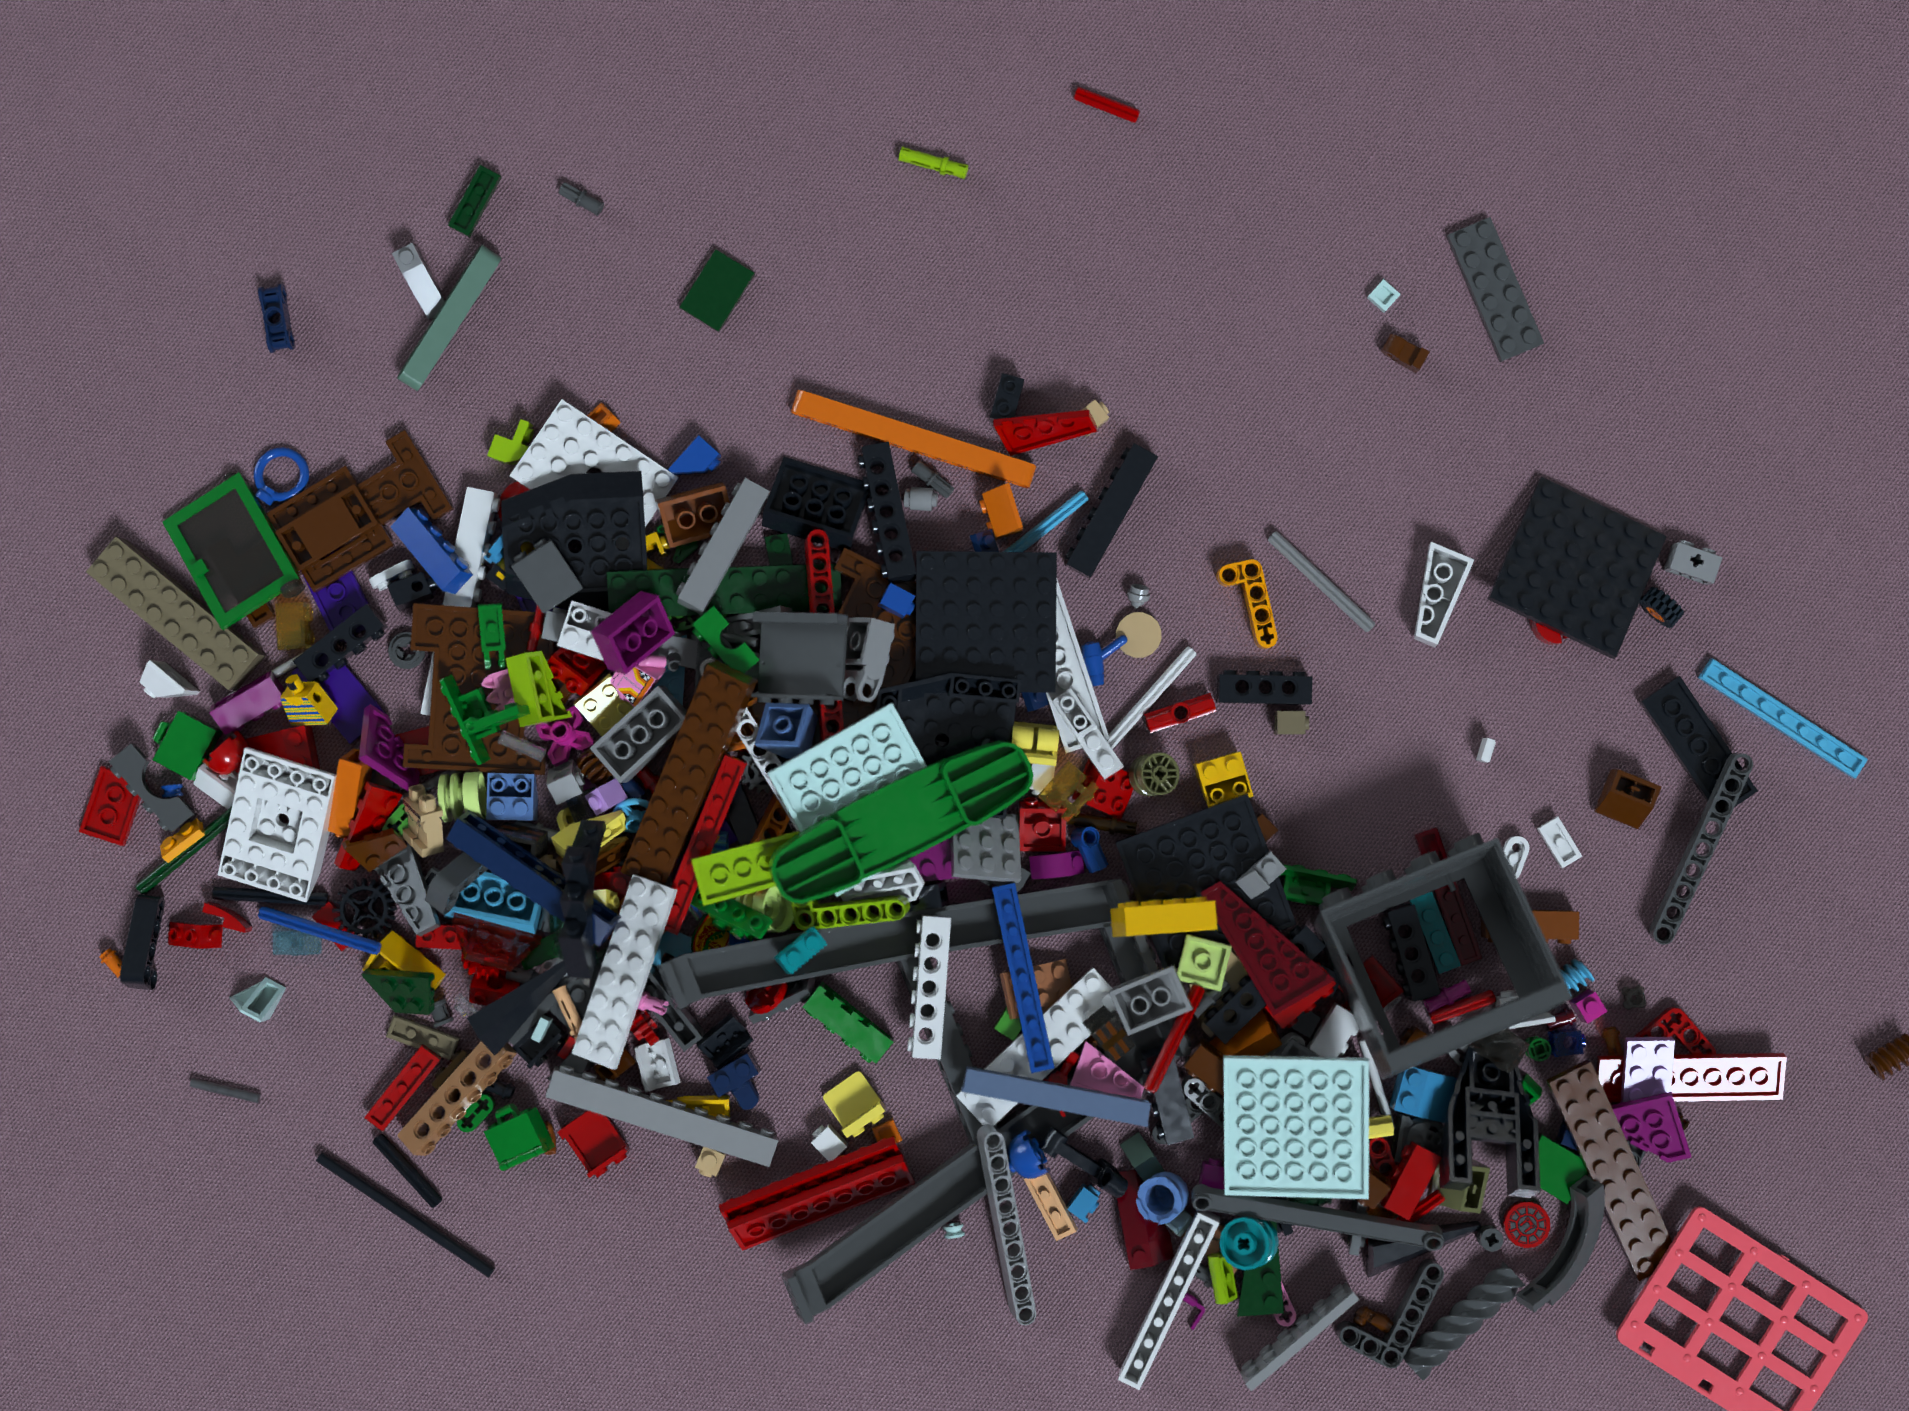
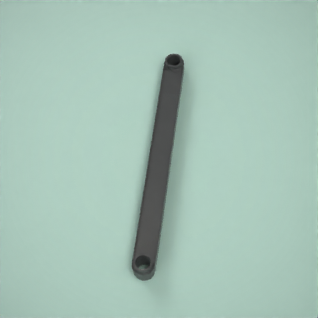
[1191,1184,1444,1251]

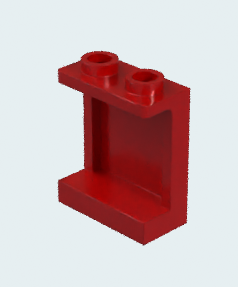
[557,1110,630,1178]

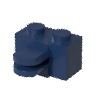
[707,1050,761,1110]

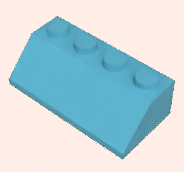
[443,872,542,936]

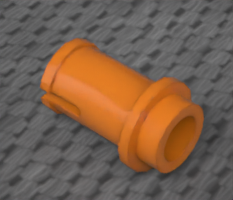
[99,948,122,978]

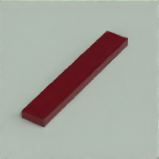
[1414,827,1483,966]

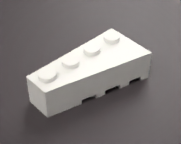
[1414,542,1474,648]

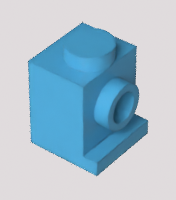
[1066,1183,1101,1223]

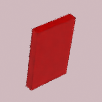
[79,766,147,846]

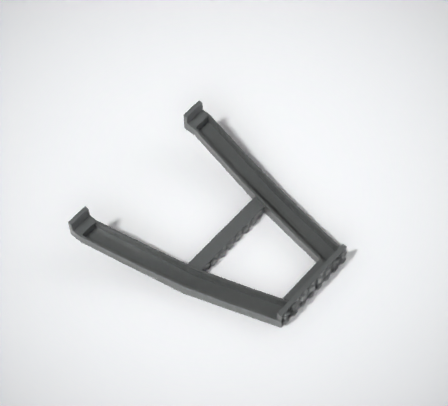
[657,878,1192,1325]

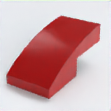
[202,902,252,933]

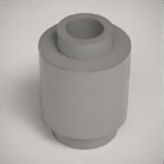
[904,487,938,511]

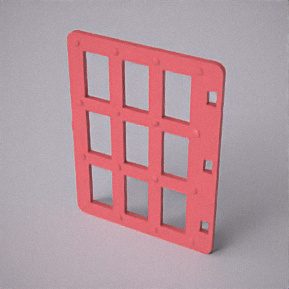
[1616,1206,1868,1411]

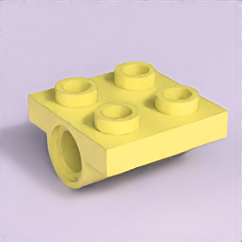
[573,673,634,736]
[1011,721,1059,766]

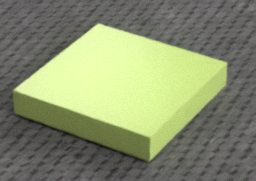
[1177,934,1232,992]

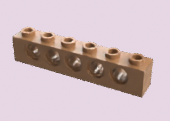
[397,1042,517,1156]

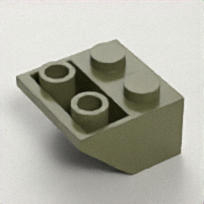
[1427,1155,1490,1213]

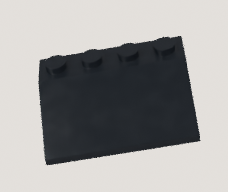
[762,457,869,551]

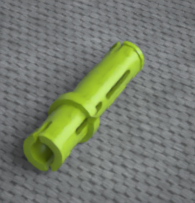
[899,146,969,180]

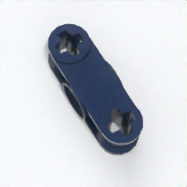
[258,283,295,353]

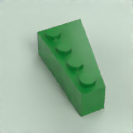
[803,981,894,1064]

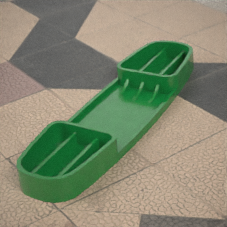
[769,740,1034,904]

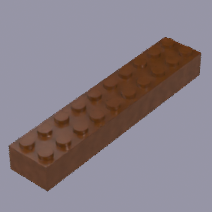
[621,660,758,886]

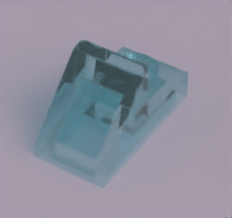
[273,931,322,956]

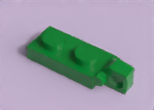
[463,702,530,735]

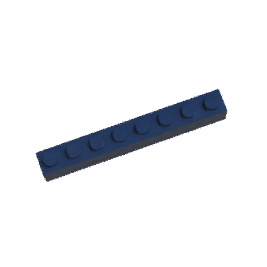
[446,810,621,947]

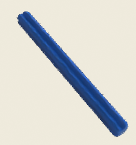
[258,907,382,955]

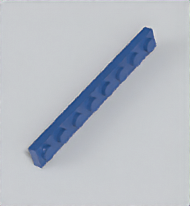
[992,883,1054,1073]

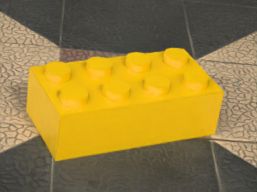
[1110,897,1217,937]

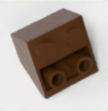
[1594,769,1662,829]

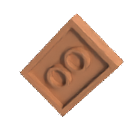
[1000,959,1072,1020]

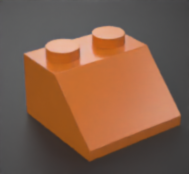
[979,483,1023,540]

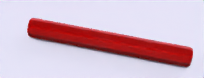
[1144,985,1205,1093]

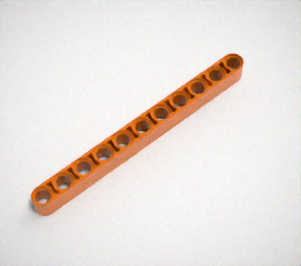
[791,390,1037,488]

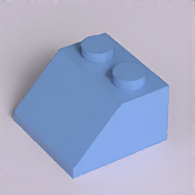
[755,703,818,759]

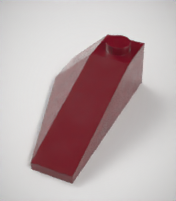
[1116,1169,1174,1270]

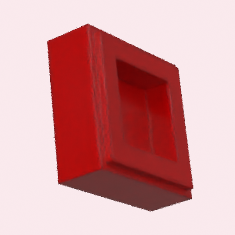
[557,1031,576,1059]

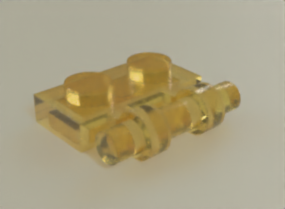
[1038,761,1099,822]

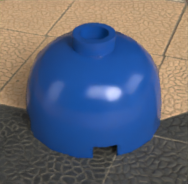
[1007,1130,1050,1179]

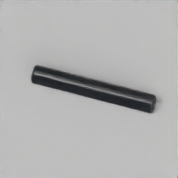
[372,1133,442,1208]

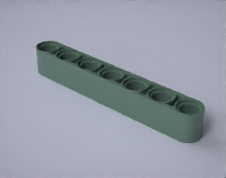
[397,245,502,391]

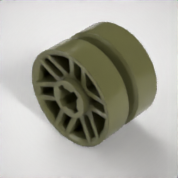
[1129,752,1180,796]

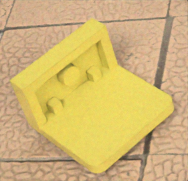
[823,1071,886,1138]

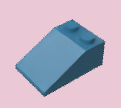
[1389,1066,1457,1123]

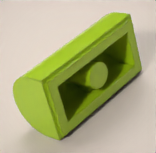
[1207,1252,1238,1304]

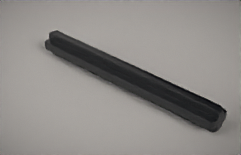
[212,887,328,906]

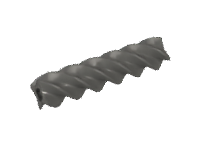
[1403,1261,1526,1381]

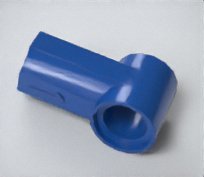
[1071,827,1109,873]

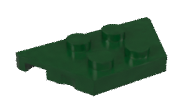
[361,968,435,1015]

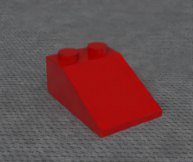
[246,725,320,769]

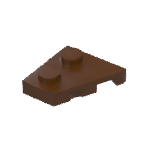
[342,828,408,872]

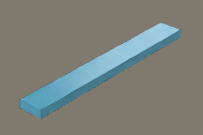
[1698,658,1868,779]

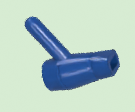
[1081,635,1128,686]

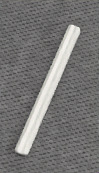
[1106,646,1197,749]

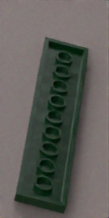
[607,563,842,616]

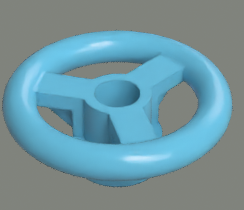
[613,798,649,834]

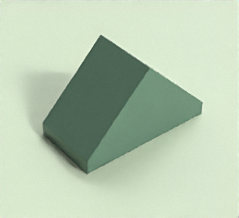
[1120,1132,1165,1182]

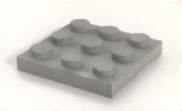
[950,814,1021,883]

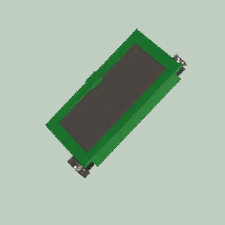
[162,472,305,630]

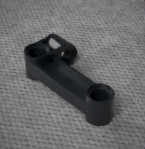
[1038,1127,1128,1198]

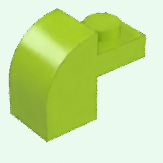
[487,419,534,465]

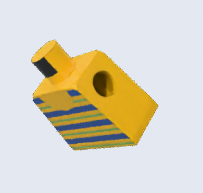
[280,674,338,726]

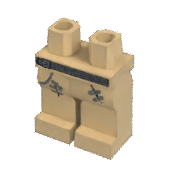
[403,784,444,858]

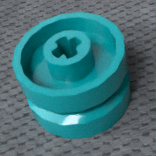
[1219,1216,1279,1270]

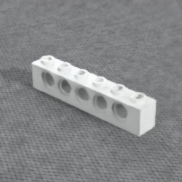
[907,915,951,1060]

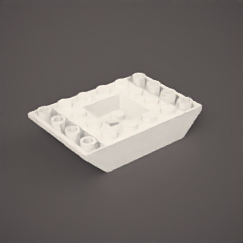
[218,747,336,902]

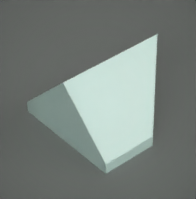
[229,977,286,1023]

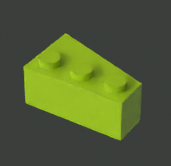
[506,651,572,727]

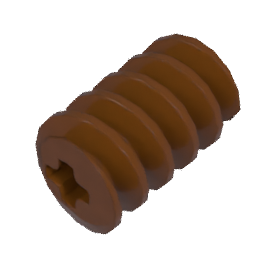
[1864,1033,1909,1081]

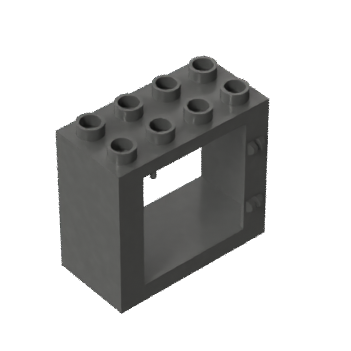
[1313,833,1573,1080]

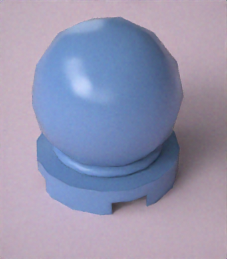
[1136,1172,1189,1224]

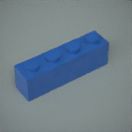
[391,507,473,594]

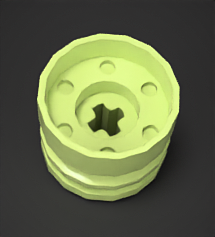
[437,771,487,822]
[735,886,794,933]

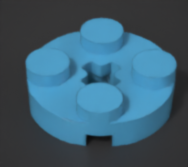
[483,535,504,564]

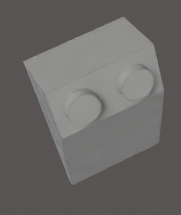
[1109,965,1193,1036]

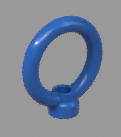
[254,447,309,506]

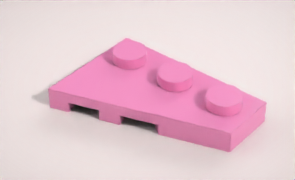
[1070,1040,1144,1099]

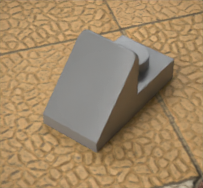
[1235,851,1286,899]

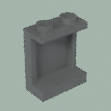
[511,538,583,614]

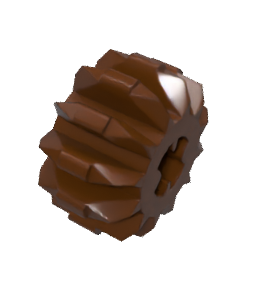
[577,748,613,786]

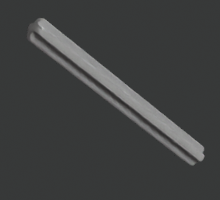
[1268,531,1375,632]

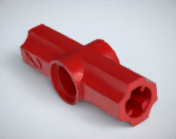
[1144,693,1216,733]

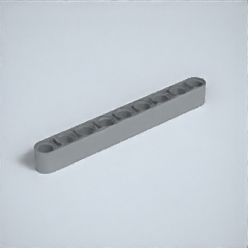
[977,1124,1036,1325]

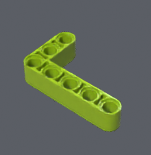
[791,895,910,931]

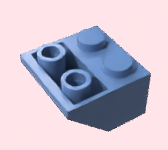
[486,773,538,821]

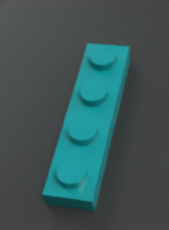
[1409,892,1461,974]

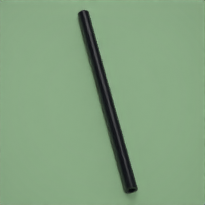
[316,1152,495,1278]

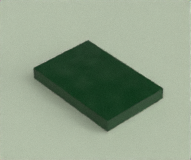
[679,249,755,333]

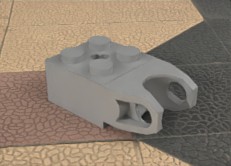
[843,617,895,702]

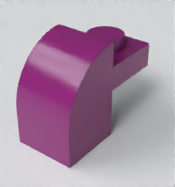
[1029,850,1084,879]

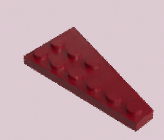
[1200,881,1335,1016]

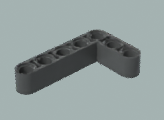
[1336,1259,1444,1368]

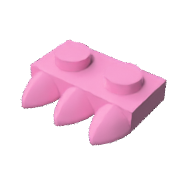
[481,669,515,712]

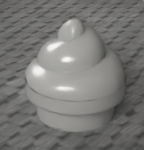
[1127,584,1150,609]

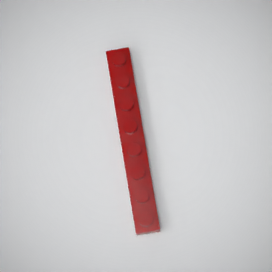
[664,754,748,935]

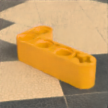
[1217,559,1277,649]

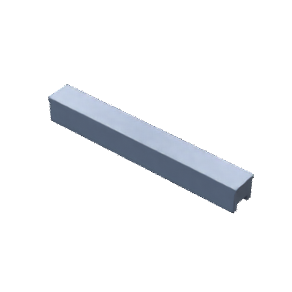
[961,1066,1151,1127]

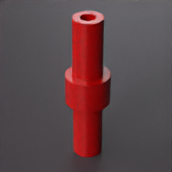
[527,605,545,652]

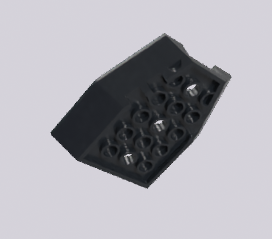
[501,471,647,612]
[874,673,1021,819]

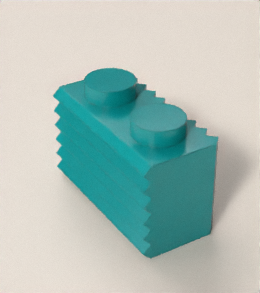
[774,927,827,974]

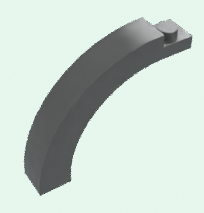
[1516,1175,1605,1313]

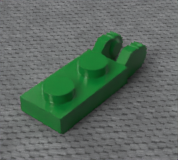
[477,603,506,670]

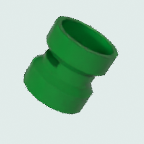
[1523,1036,1552,1061]

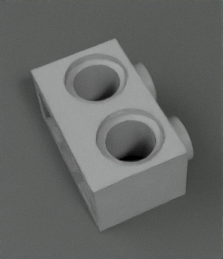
[546,758,585,805]

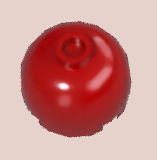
[202,730,250,775]

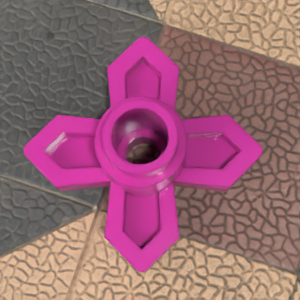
[536,706,595,767]

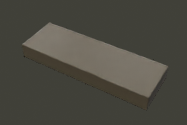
[386,1014,460,1061]

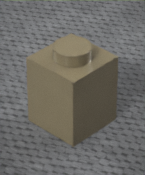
[1274,711,1309,735]

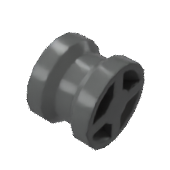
[1476,1225,1504,1252]

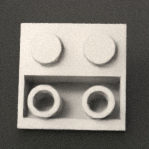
[557,601,612,661]

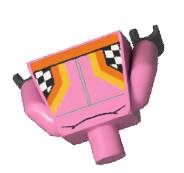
[610,653,681,707]

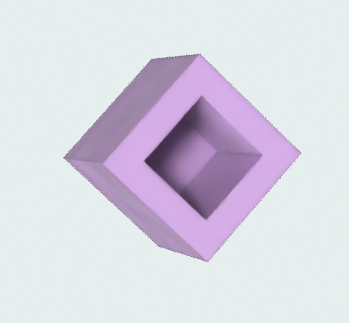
[585,778,628,816]

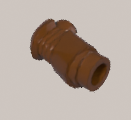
[1353,1305,1394,1333]

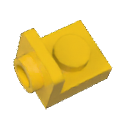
[646,532,669,557]

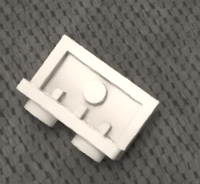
[634,1038,681,1092]

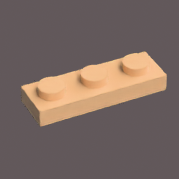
[1024,1167,1078,1241]

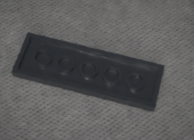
[1639,676,1758,812]

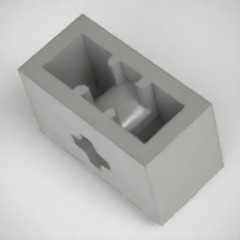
[1663,540,1723,585]

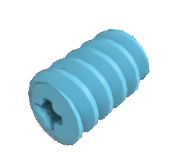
[1559,958,1595,995]

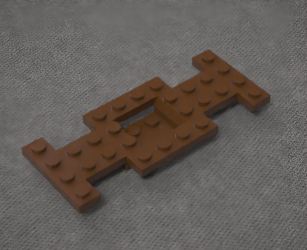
[207,430,454,629]

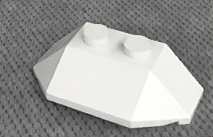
[840,859,925,908]

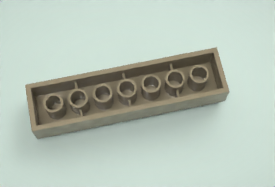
[86,536,266,691]

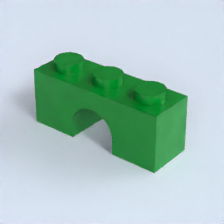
[692,606,760,673]

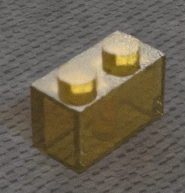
[275,602,314,651]

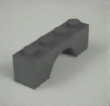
[109,743,197,832]

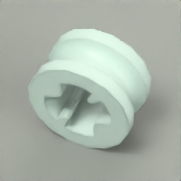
[943,1222,965,1239]

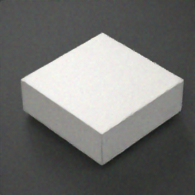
[1476,738,1496,763]

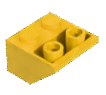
[1193,751,1253,807]

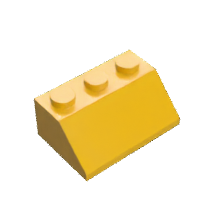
[362,930,446,990]

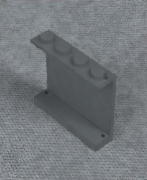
[751,612,848,705]

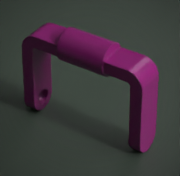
[1183,1292,1205,1330]

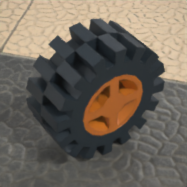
[1639,587,1684,628]

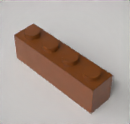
[1481,910,1579,944]

